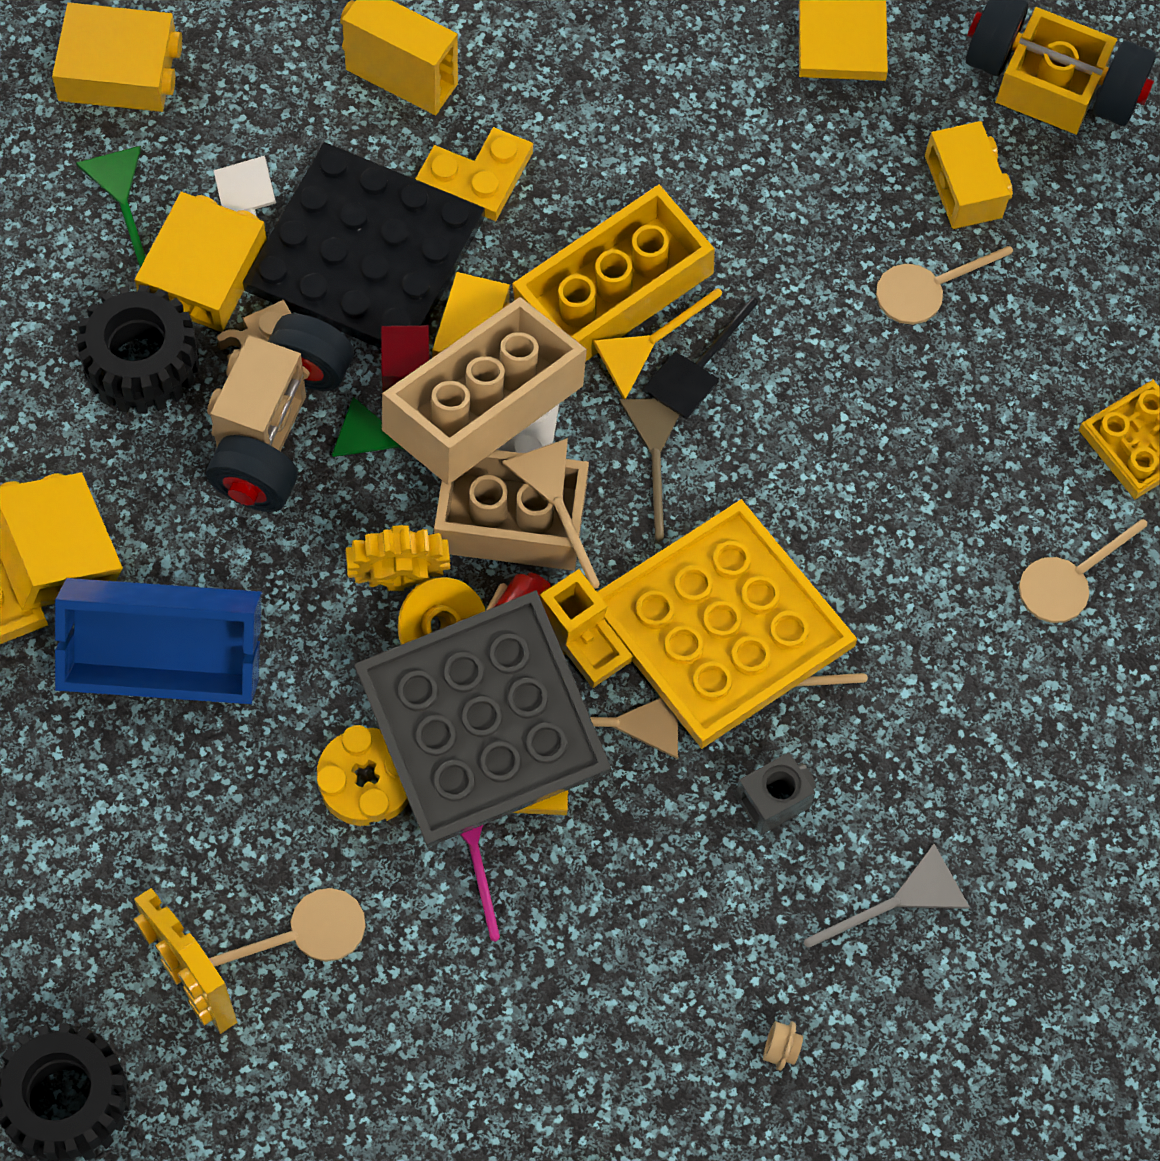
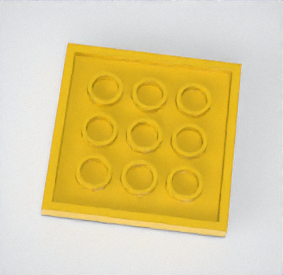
[597,499,857,749]

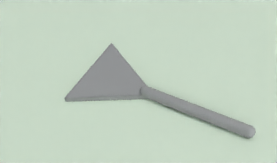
[804,844,970,948]

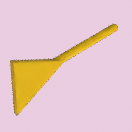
[592,288,722,399]

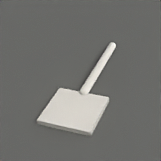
[213,156,276,216]

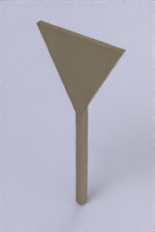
[619,399,680,541]

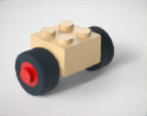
[206,314,354,512]

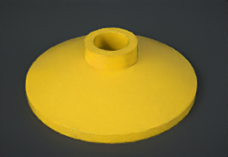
[398,577,485,645]

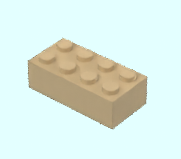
[382,297,587,485]

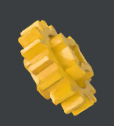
[345,525,450,591]

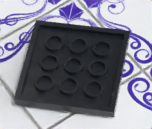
[243,142,485,348]

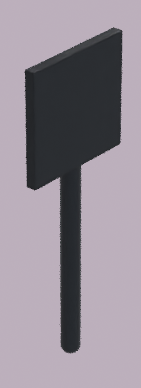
[642,298,758,420]

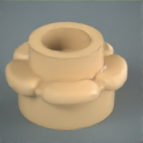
[763,1021,803,1071]

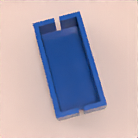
[55,578,262,704]

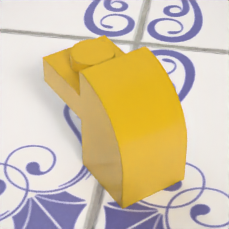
[539,569,633,688]

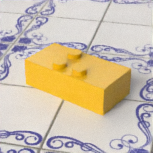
[512,184,715,361]

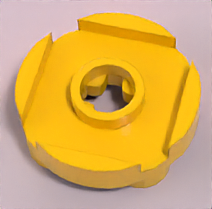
[317,725,409,826]

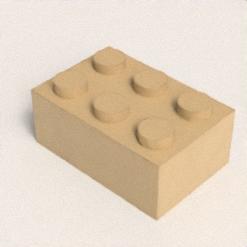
[434,450,589,571]

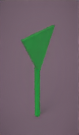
[76,146,146,268]
[332,397,405,457]

